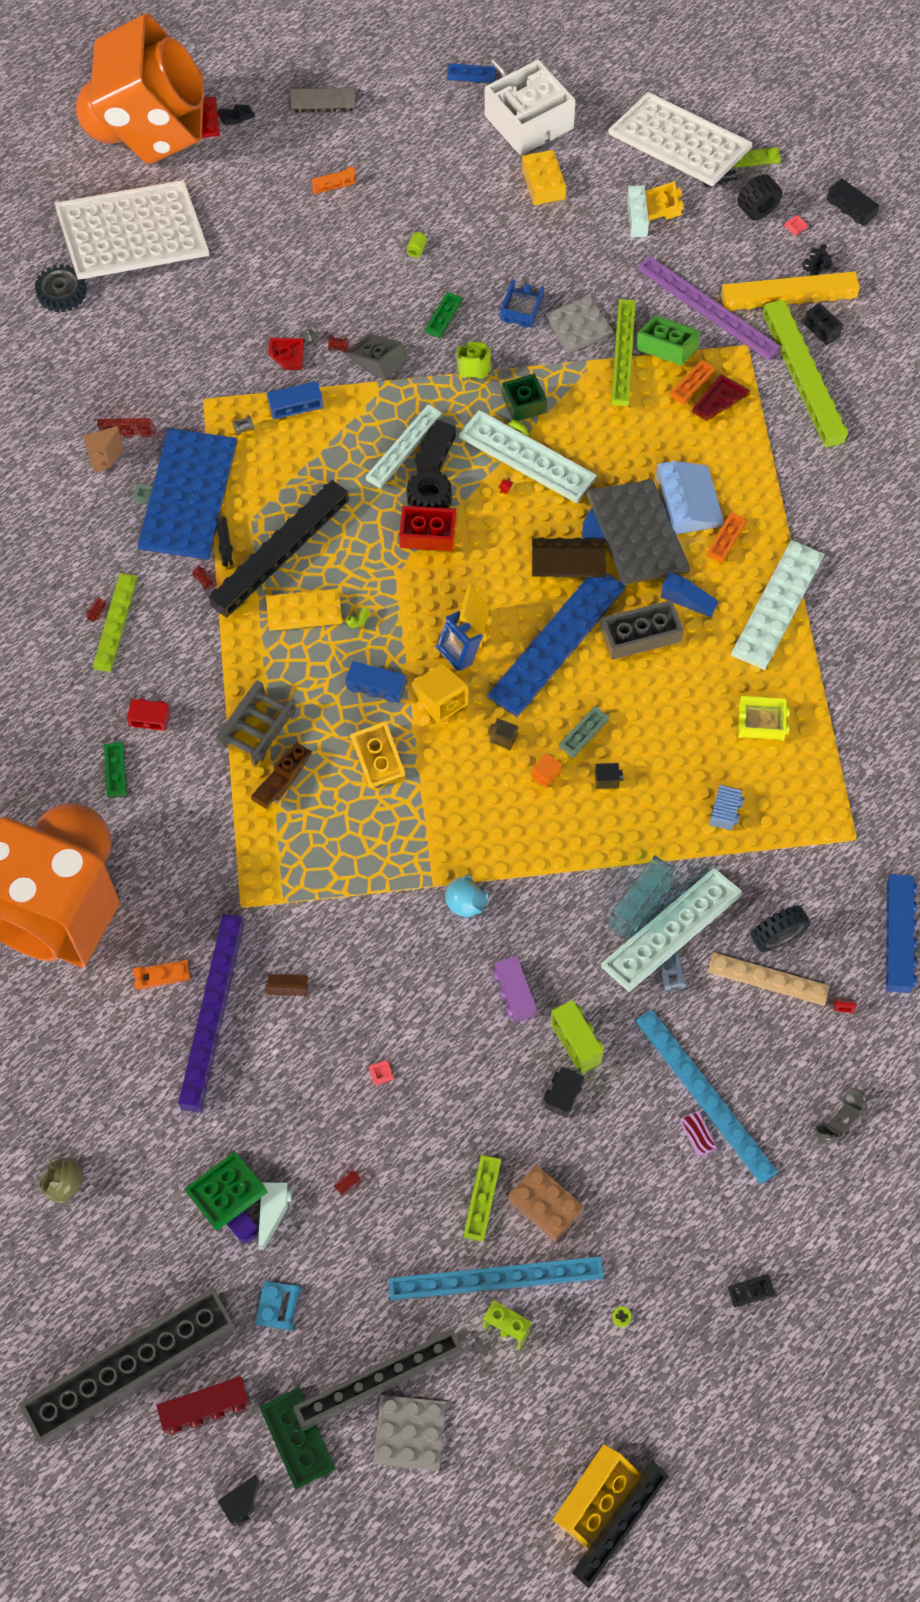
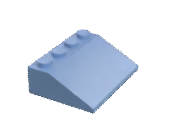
[656,461,724,534]

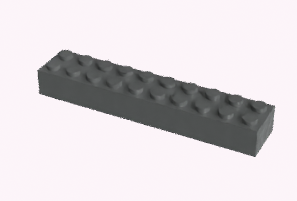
[19,1287,237,1447]

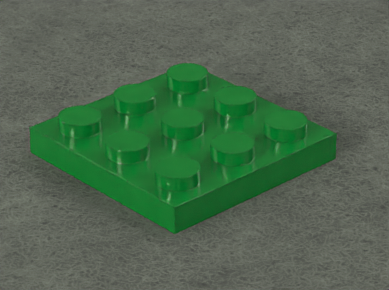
[184,1151,268,1232]

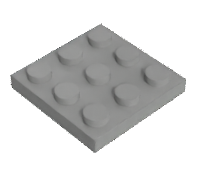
[545,295,614,353]
[373,1395,446,1471]

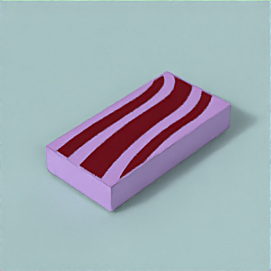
[679,1111,717,1157]

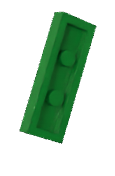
[425,292,462,339]
[104,742,127,798]

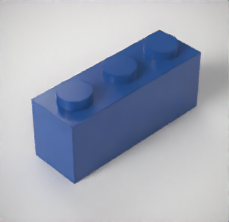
[267,381,324,420]
[346,661,407,703]

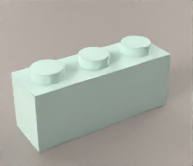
[627,185,649,237]

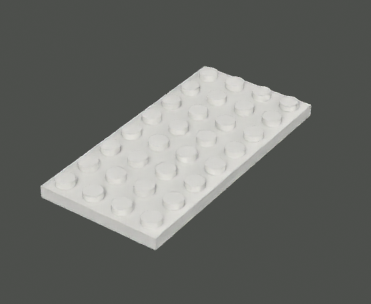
[609,92,752,186]

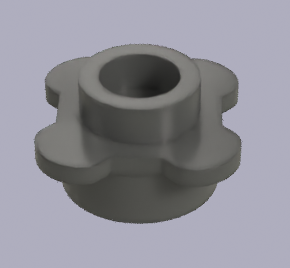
[299,328,318,343]

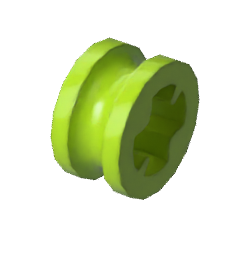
[612,1306,632,1327]

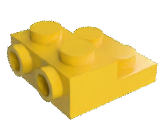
[645,181,685,221]

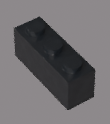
[827,178,880,226]
[415,420,456,472]

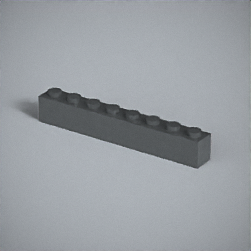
[293,1329,463,1432]

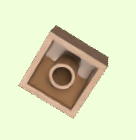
[83,426,124,472]

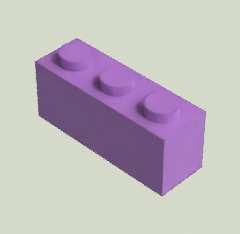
[492,956,537,1023]

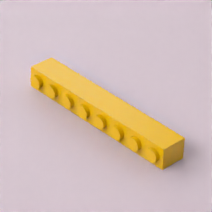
[721,271,860,311]

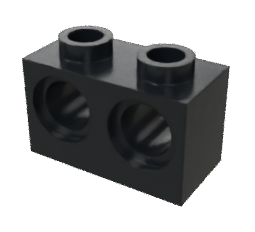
[804,303,843,346]

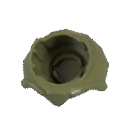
[38,1157,83,1204]

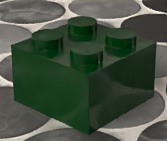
[502,373,547,421]

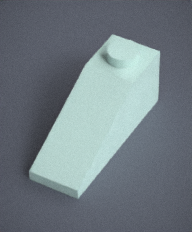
[258,1182,292,1250]

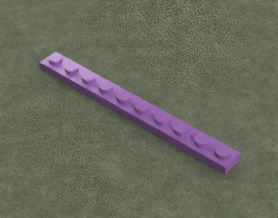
[638,256,781,361]

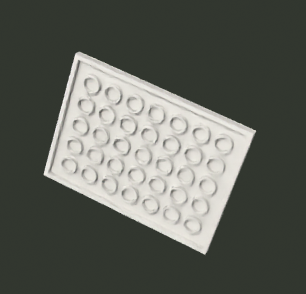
[55,180,209,280]

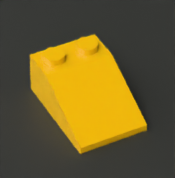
[460,584,493,648]
[349,721,406,788]

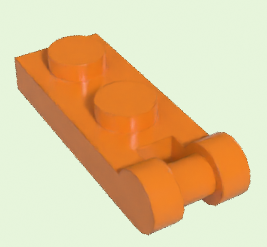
[311,167,356,194]
[132,960,191,990]

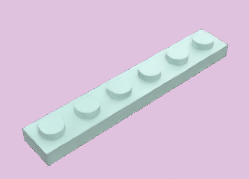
[366,405,442,489]

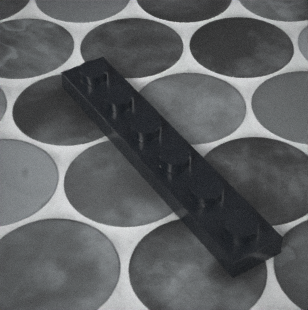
[572,1461,669,1589]

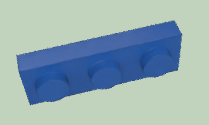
[447,63,496,83]

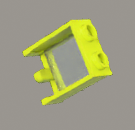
[738,696,790,741]

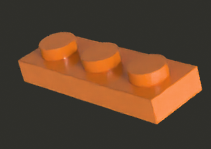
[670,360,716,405]
[707,512,747,564]

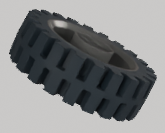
[35,264,87,312]
[750,905,811,952]

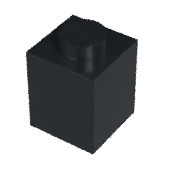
[595,763,623,789]

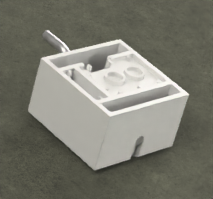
[485,58,575,156]

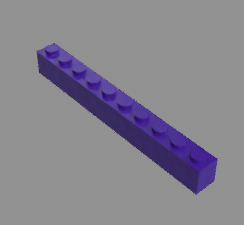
[178,914,244,1113]

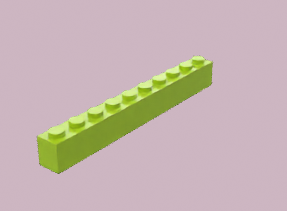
[763,299,848,448]

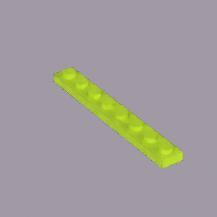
[611,299,636,406]

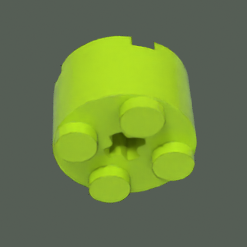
[456,342,492,379]

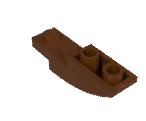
[251,742,312,809]

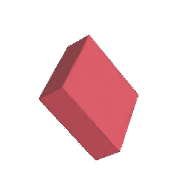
[784,215,808,236]
[369,1060,394,1086]

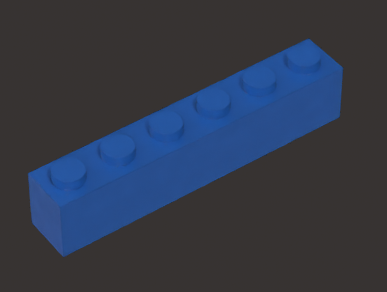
[886,874,917,993]

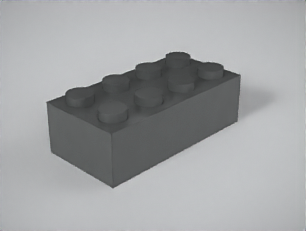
[600,600,684,660]

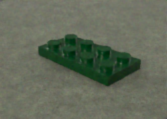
[259,1387,336,1490]

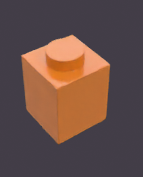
[532,753,562,788]

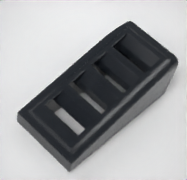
[727,1274,776,1308]

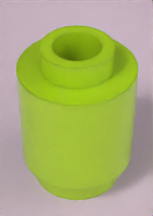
[407,232,428,258]

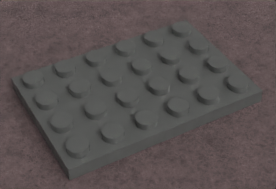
[587,479,691,585]

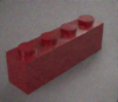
[156,1376,250,1436]

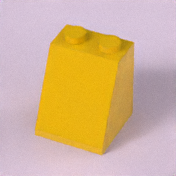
[411,663,468,724]

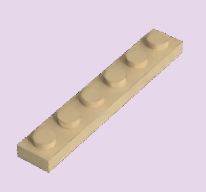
[708,952,830,1006]

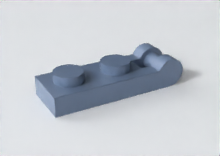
[660,951,685,992]

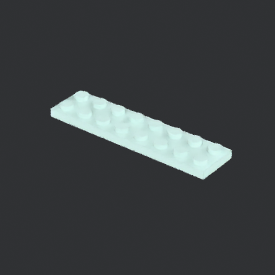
[459,410,597,504]
[731,540,825,670]
[601,868,742,992]

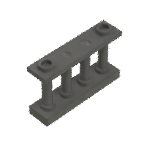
[215,680,297,767]

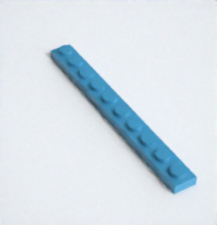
[635,1009,778,1185]
[389,1256,604,1301]

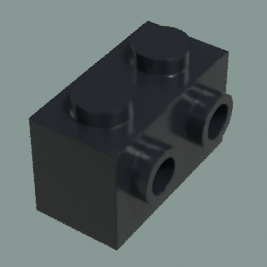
[543,1067,585,1118]

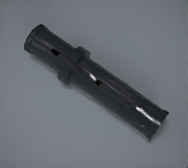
[216,516,234,567]

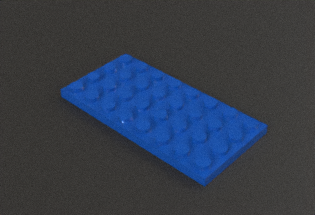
[137,428,237,560]

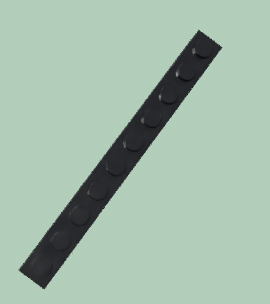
[209,480,349,618]

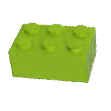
[550,1000,604,1074]

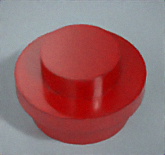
[498,477,514,495]

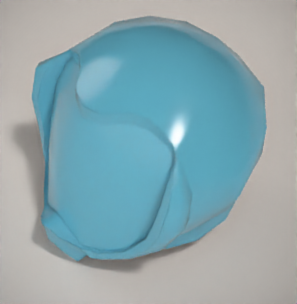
[445,874,488,918]

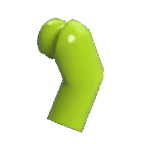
[508,420,531,438]
[346,607,370,629]

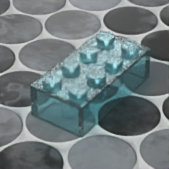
[608,855,675,941]

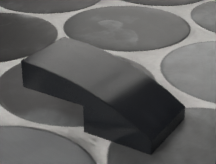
[217,104,255,125]

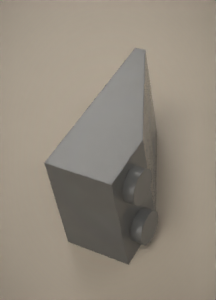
[346,334,409,379]

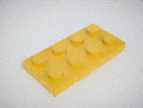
[266,588,342,631]

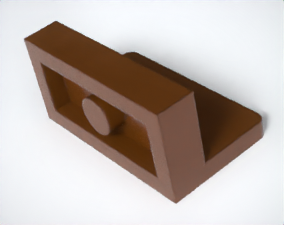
[265,974,308,996]

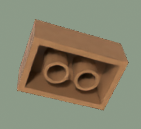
[508,1165,584,1243]

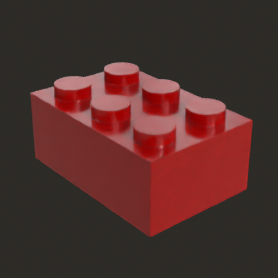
[399,506,457,551]

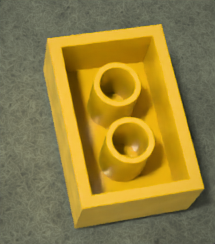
[522,150,566,205]

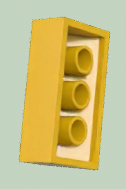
[552,1444,642,1549]

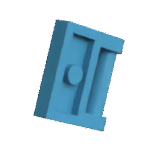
[255,1281,302,1331]

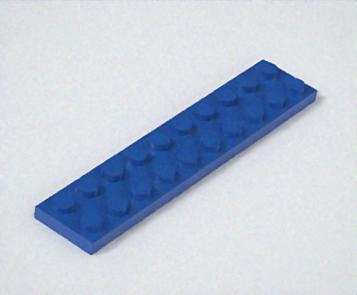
[487,573,626,718]

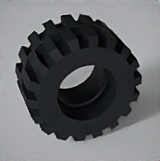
[737,174,783,221]
[407,469,452,509]

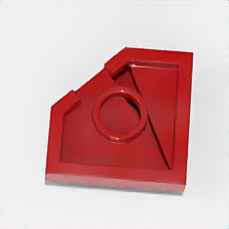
[268,338,304,370]

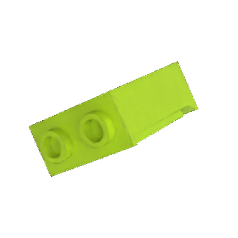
[483,1300,532,1350]

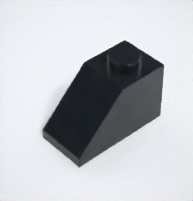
[217,1474,260,1527]

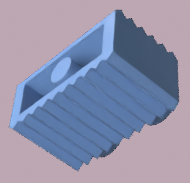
[709,785,744,831]

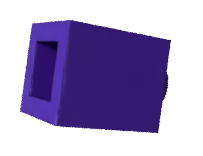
[226,1211,259,1245]

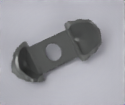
[814,1088,867,1144]

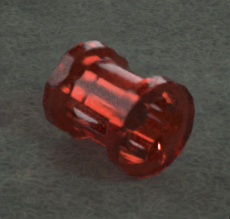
[328,335,348,353]

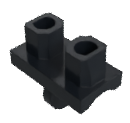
[802,244,833,276]

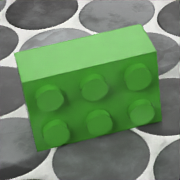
[637,315,700,366]

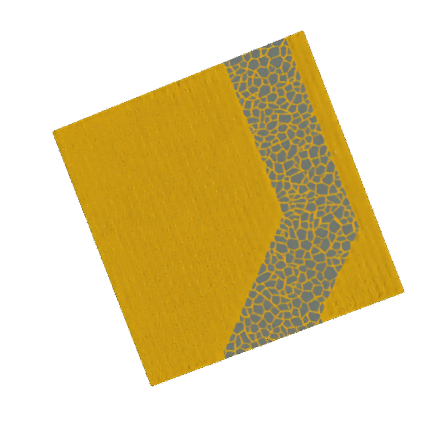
[203,345,857,908]

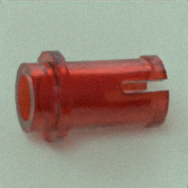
[192,566,214,590]
[86,598,107,622]
[333,1170,361,1196]

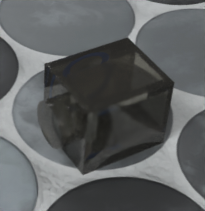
[488,718,518,750]

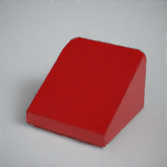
[834,997,857,1013]

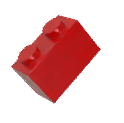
[127,698,171,731]

